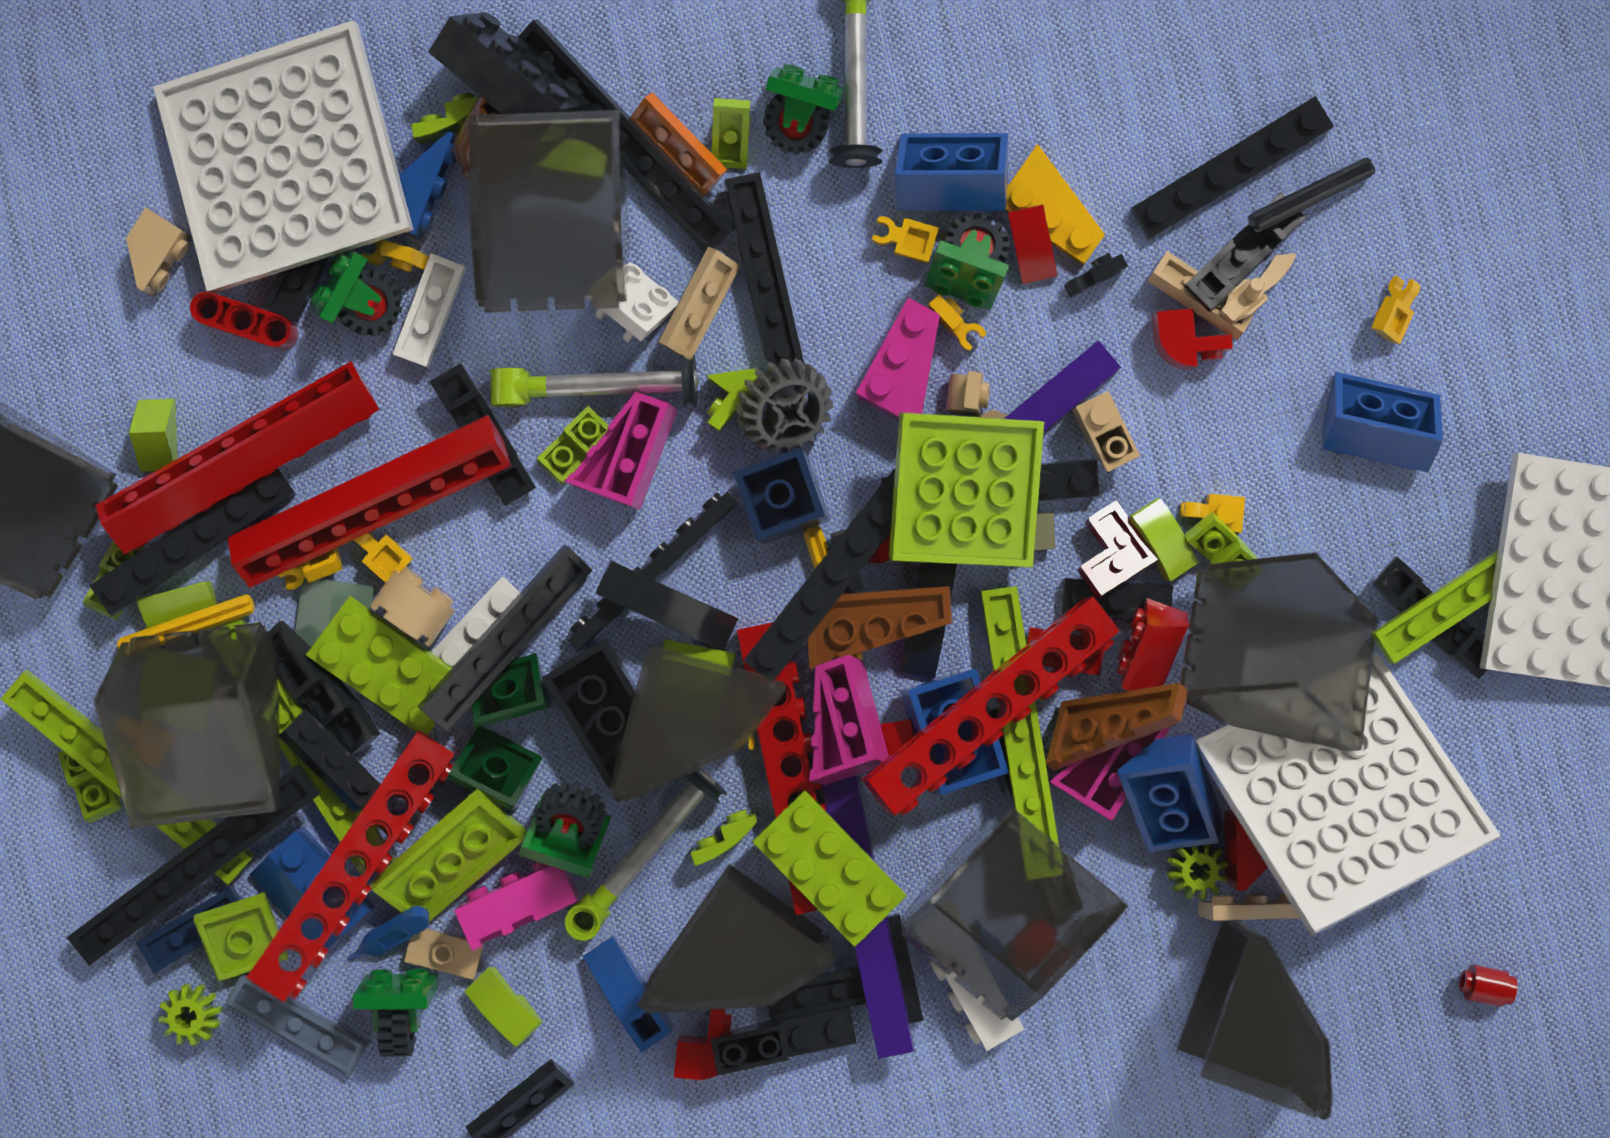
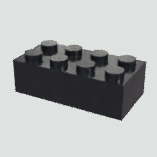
[428,12,590,145]
[542,639,682,803]

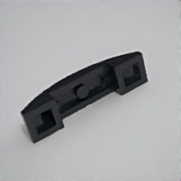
[1184,192,1306,312]
[430,363,536,506]
[1372,556,1488,679]
[595,560,739,651]
[900,562,957,678]

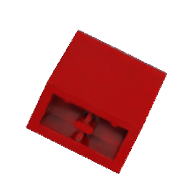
[1117,598,1189,691]

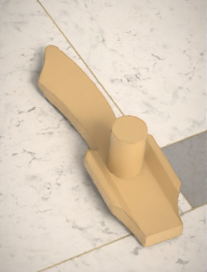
[1220,253,1296,324]

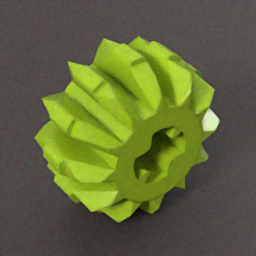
[1166,844,1228,901]
[158,983,222,1046]

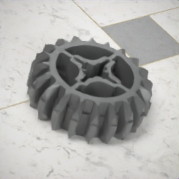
[736,358,834,455]

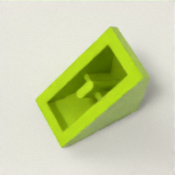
[129,399,178,472]

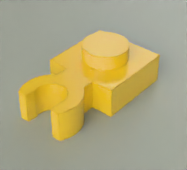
[872,216,939,264]

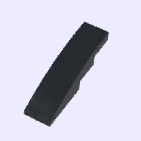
[257,621,381,755]

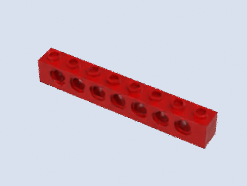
[861,597,1120,816]
[737,622,827,915]
[246,730,455,1004]

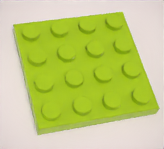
[889,412,1044,567]

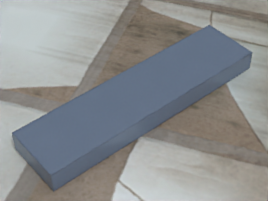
[224,972,369,1076]

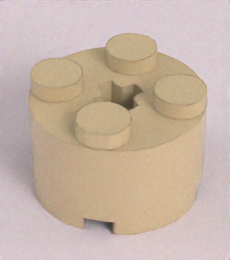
[370,567,455,646]

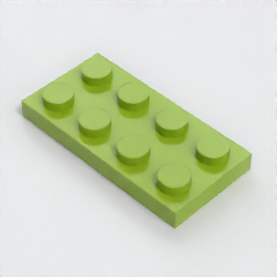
[306,595,452,735]
[370,789,527,922]
[752,790,907,947]

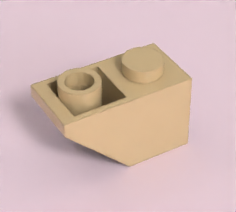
[126,207,191,296]
[1071,391,1140,472]

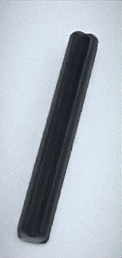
[1248,157,1375,232]

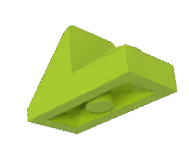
[712,98,751,169]
[706,368,758,433]

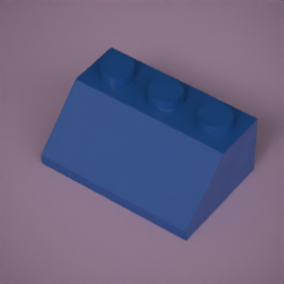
[895,133,1009,212]
[1322,372,1443,473]
[899,668,1009,795]
[1118,734,1221,852]
[249,827,376,949]

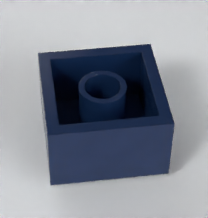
[733,448,831,545]

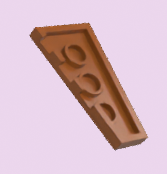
[807,586,953,669]
[1046,683,1188,771]

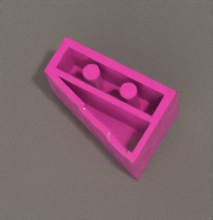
[855,298,940,421]
[564,392,678,510]
[809,655,889,785]
[1049,727,1170,821]
[454,862,580,951]

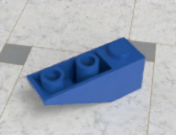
[399,132,456,240]
[583,936,674,1053]

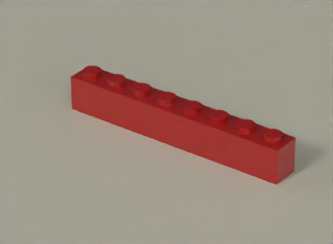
[95,361,380,555]
[228,415,511,588]

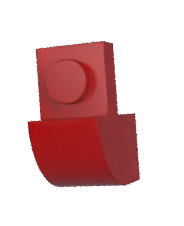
[1152,308,1233,370]
[673,1002,732,1080]

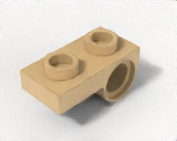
[945,371,990,416]

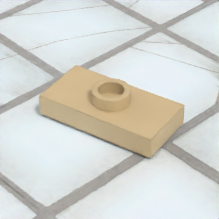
[404,928,485,980]

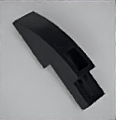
[710,1007,856,1076]

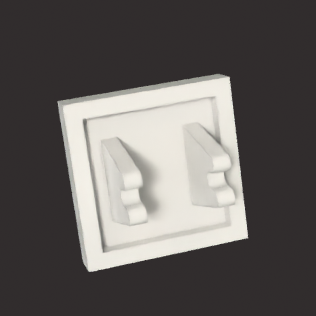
[584,258,679,343]

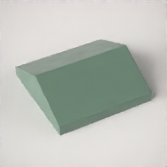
[295,577,375,646]

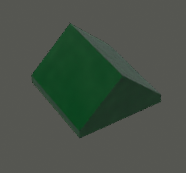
[471,653,552,728]
[447,726,543,811]

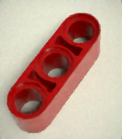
[190,292,299,351]

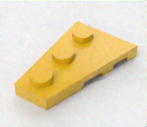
[1005,144,1105,266]

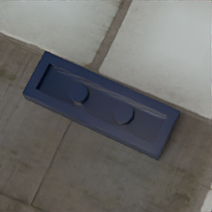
[136,885,241,973]

